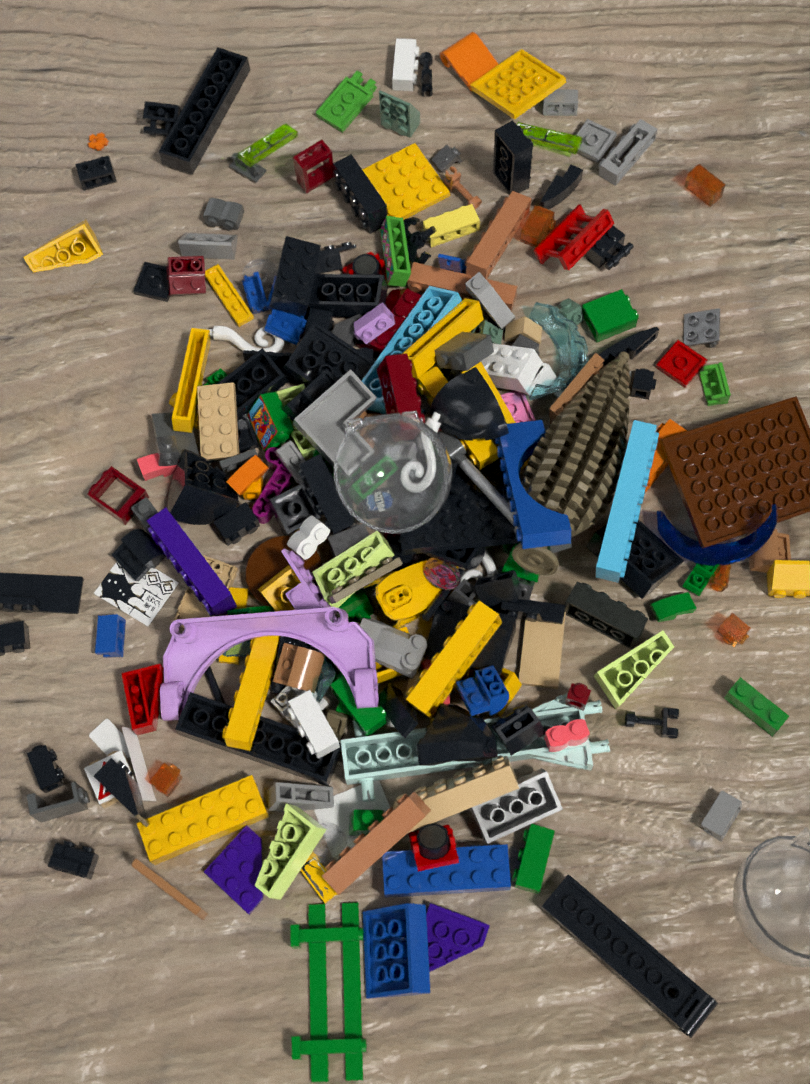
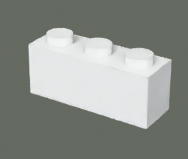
[392,38,420,91]
[287,690,339,759]

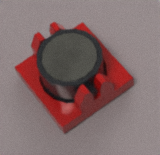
[342,251,387,282]
[408,824,459,871]

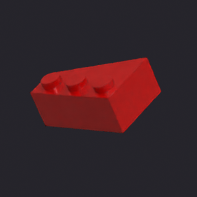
[121,664,164,736]

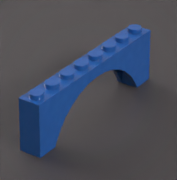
[494,420,571,549]

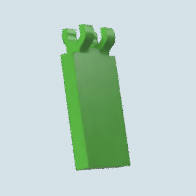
[315,70,377,133]

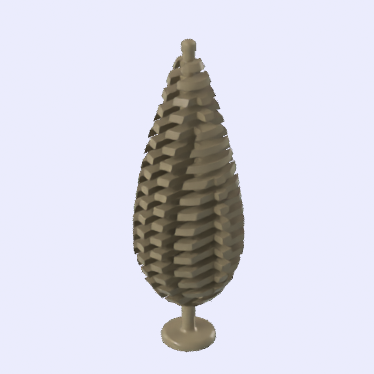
[512,352,631,576]

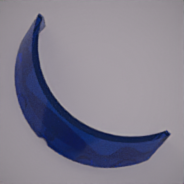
[657,504,778,566]

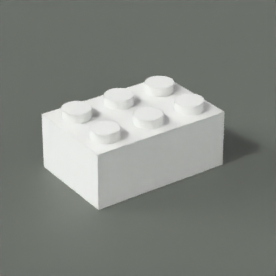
[481,343,543,392]

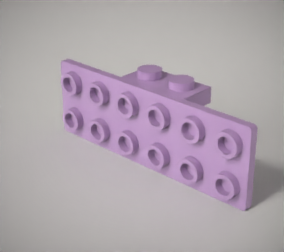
[281,549,340,622]

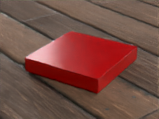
[655,340,707,388]

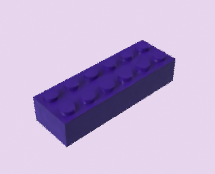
[146,507,237,617]

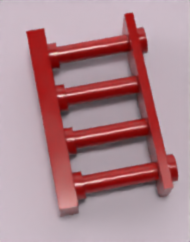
[533,204,615,270]

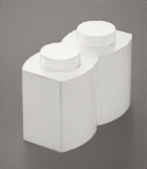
[287,516,330,560]

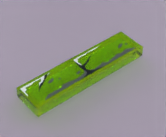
[517,122,583,154]
[238,123,298,167]

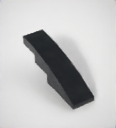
[599,327,659,366]

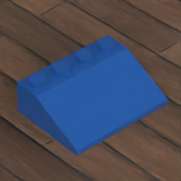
[363,903,431,999]

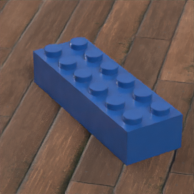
[382,844,511,898]

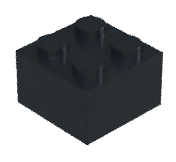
[268,483,321,536]

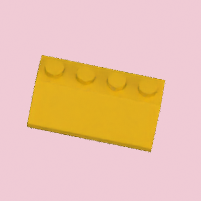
[767,560,810,599]

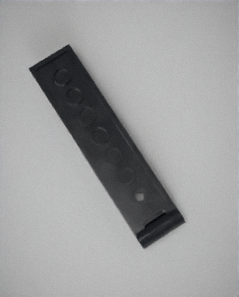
[541,874,718,1038]

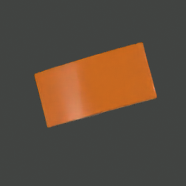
[226,455,269,495]

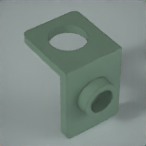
[471,320,503,344]

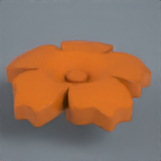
[88,132,109,151]

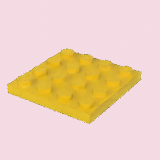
[470,49,566,120]
[362,143,450,220]

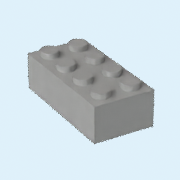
[470,768,563,844]

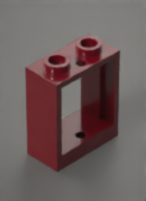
[293,140,334,194]
[87,466,149,525]

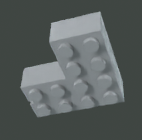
[293,370,377,480]

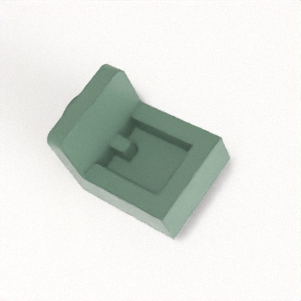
[554,298,585,328]

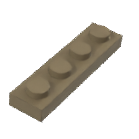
[328,557,403,604]

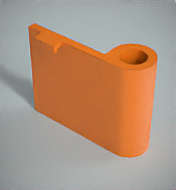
[440,32,499,92]

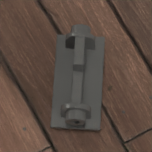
[229,153,267,183]

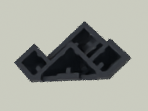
[417,704,498,766]

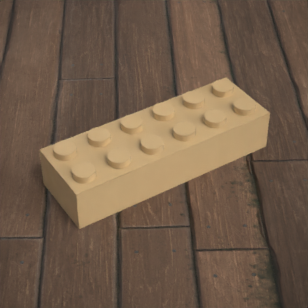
[393,756,519,833]

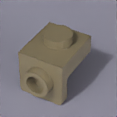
[326,709,349,743]

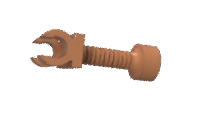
[443,166,482,210]

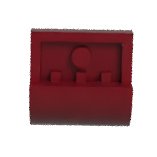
[167,256,206,296]

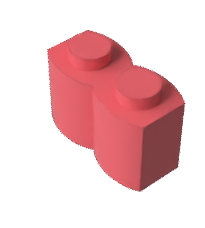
[544,719,590,752]

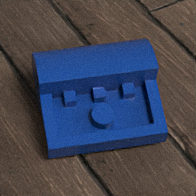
[456,665,509,716]

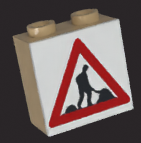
[84,750,140,809]

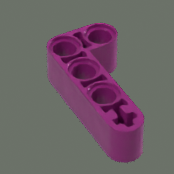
[253,447,295,524]

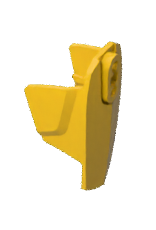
[363,558,460,629]

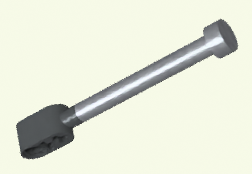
[435,430,518,534]

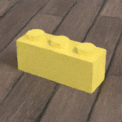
[423,204,480,248]

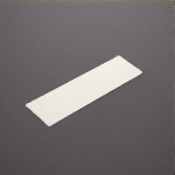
[122,727,156,801]

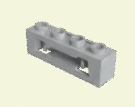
[598,119,658,186]

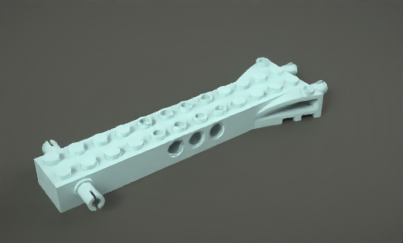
[341,693,610,802]

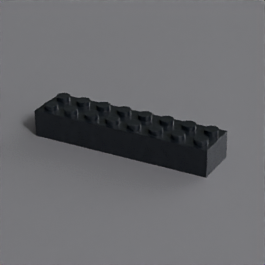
[159,47,250,175]
[175,692,342,787]

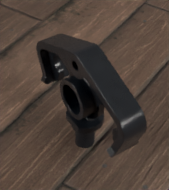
[403,217,436,264]

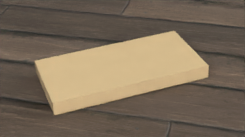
[519,612,566,689]

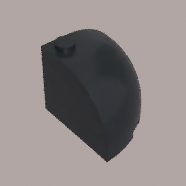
[431,367,509,441]
[168,449,239,525]

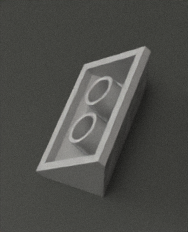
[178,233,237,260]

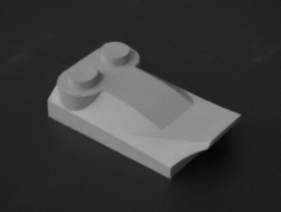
[360,618,427,679]

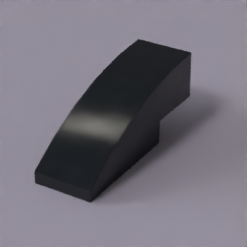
[540,164,583,212]
[282,369,338,421]
[378,683,418,738]

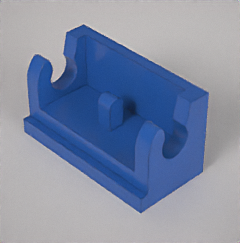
[242,272,269,314]
[264,309,307,345]
[95,614,126,658]

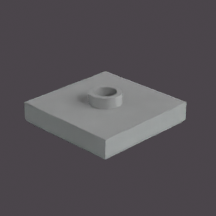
[569,119,617,162]

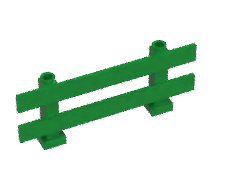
[290,903,367,1083]

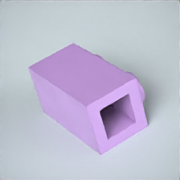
[354,302,395,344]

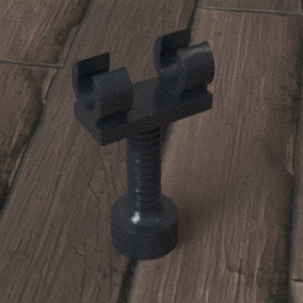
[419,52,433,97]
[625,707,679,739]

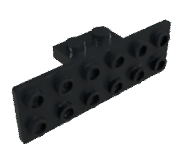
[0,573,84,614]

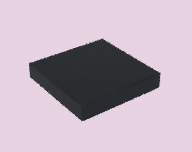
[133,262,170,302]

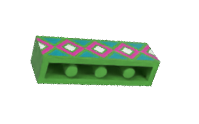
[380,216,411,287]

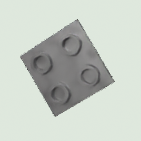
[684,308,720,348]

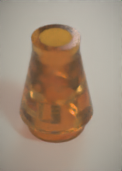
[709,562,731,592]

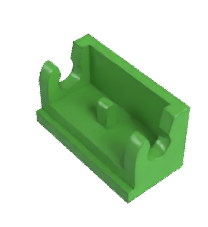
[699,362,731,406]

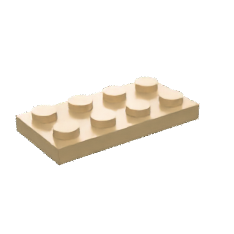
[197,383,239,461]

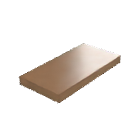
[131,859,208,920]

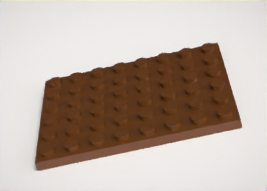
[660,396,810,549]

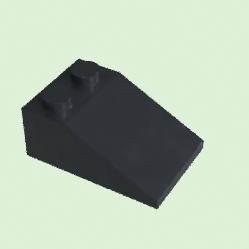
[93,758,149,827]

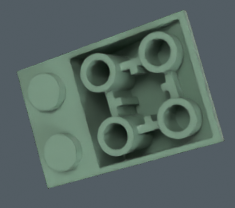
[379,90,420,138]

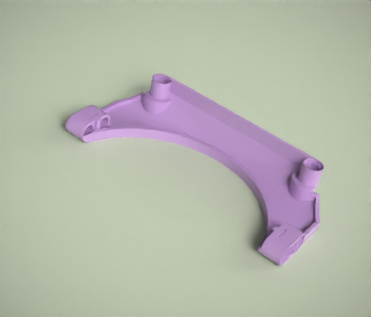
[160,607,378,721]

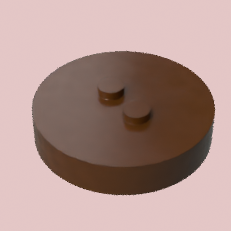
[246,536,322,610]

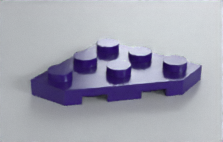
[204,825,264,915]
[426,903,490,973]

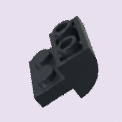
[112,528,166,582]

